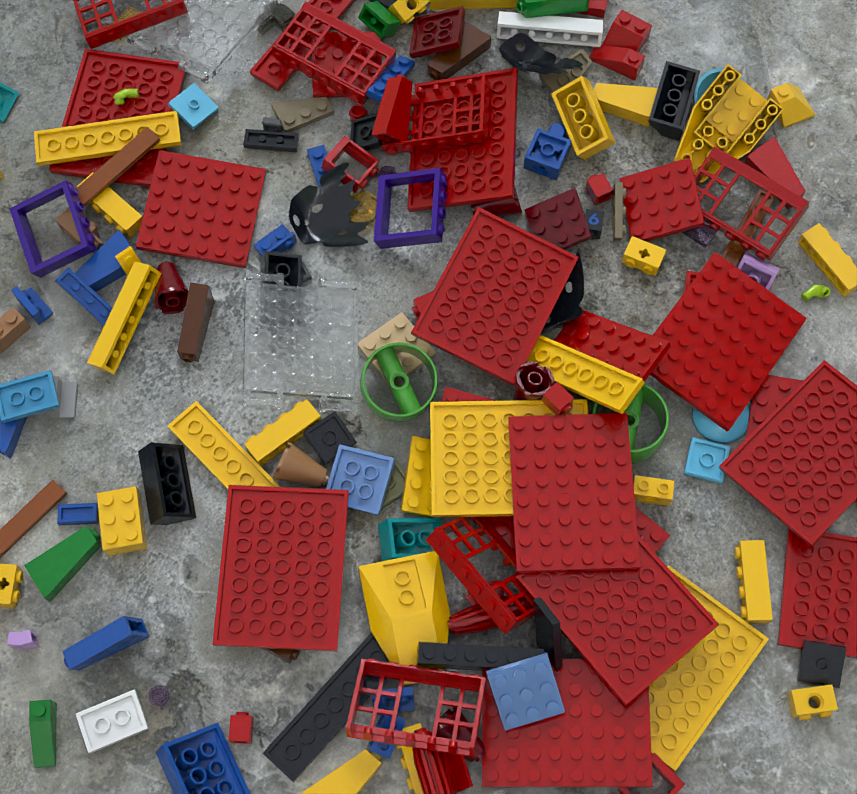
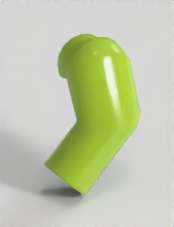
[114,89,139,105]
[801,285,831,302]

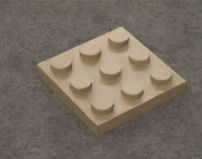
[357,312,436,385]

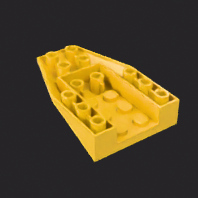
[673,64,784,183]
[358,551,450,686]

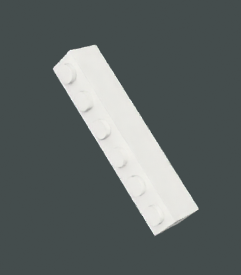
[497,11,603,47]

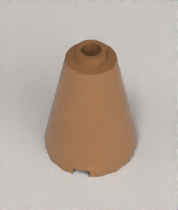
[273,442,329,488]

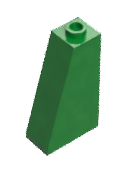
[516,0,589,18]
[24,525,101,602]

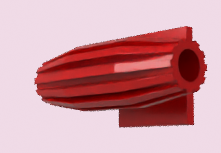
[448,580,533,636]
[412,728,473,794]

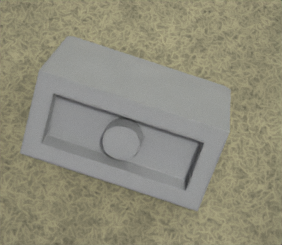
[47,376,78,419]

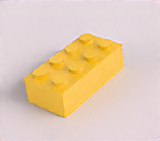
[551,76,616,160]

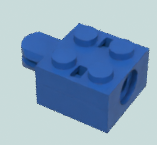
[523,123,571,180]

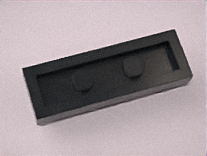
[243,129,299,152]

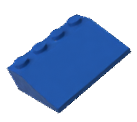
[156,723,250,794]

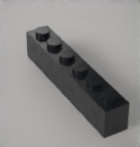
[416,642,544,671]

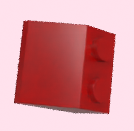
[602,10,652,53]

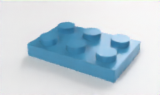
[0,370,60,423]

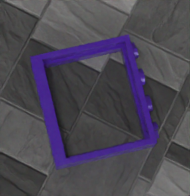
[374,168,448,249]
[9,180,97,278]

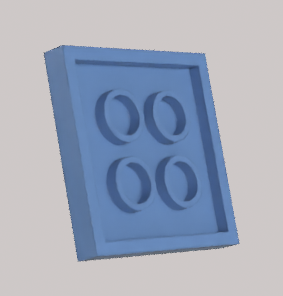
[326,444,396,516]
[486,653,565,731]

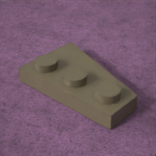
[539,49,592,93]
[271,97,334,132]
[612,182,626,240]

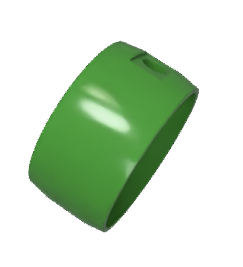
[360,342,438,422]
[591,384,669,464]

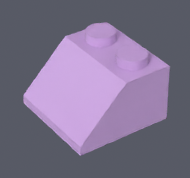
[738,252,780,290]

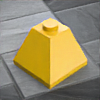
[767,83,815,128]

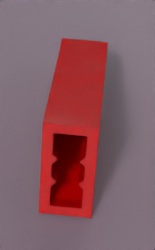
[372,75,413,143]
[744,137,806,210]

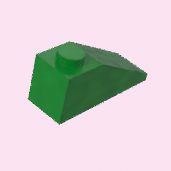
[29,700,57,768]

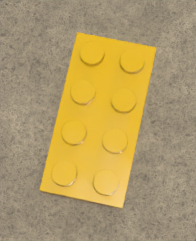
[400,436,440,518]

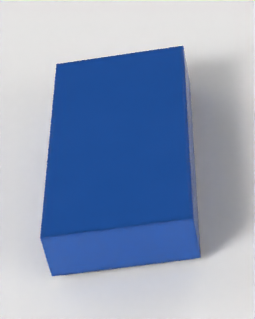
[57,503,99,526]

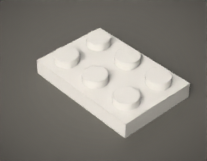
[76,689,149,754]

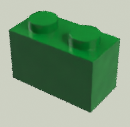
[358,1,401,39]

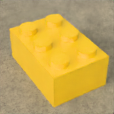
[97,486,147,556]

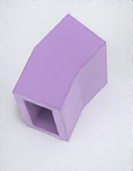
[7,630,39,650]

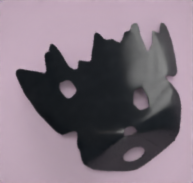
[499,33,583,75]
[289,163,369,247]
[541,252,584,333]

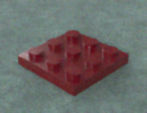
[409,6,466,59]
[524,188,593,250]

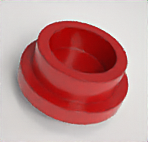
[349,104,367,120]

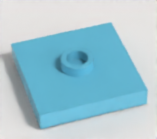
[168,83,219,130]
[683,437,730,484]

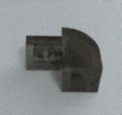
[255,3,295,36]

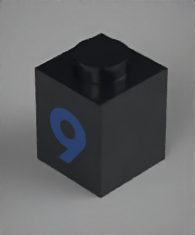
[585,209,604,240]

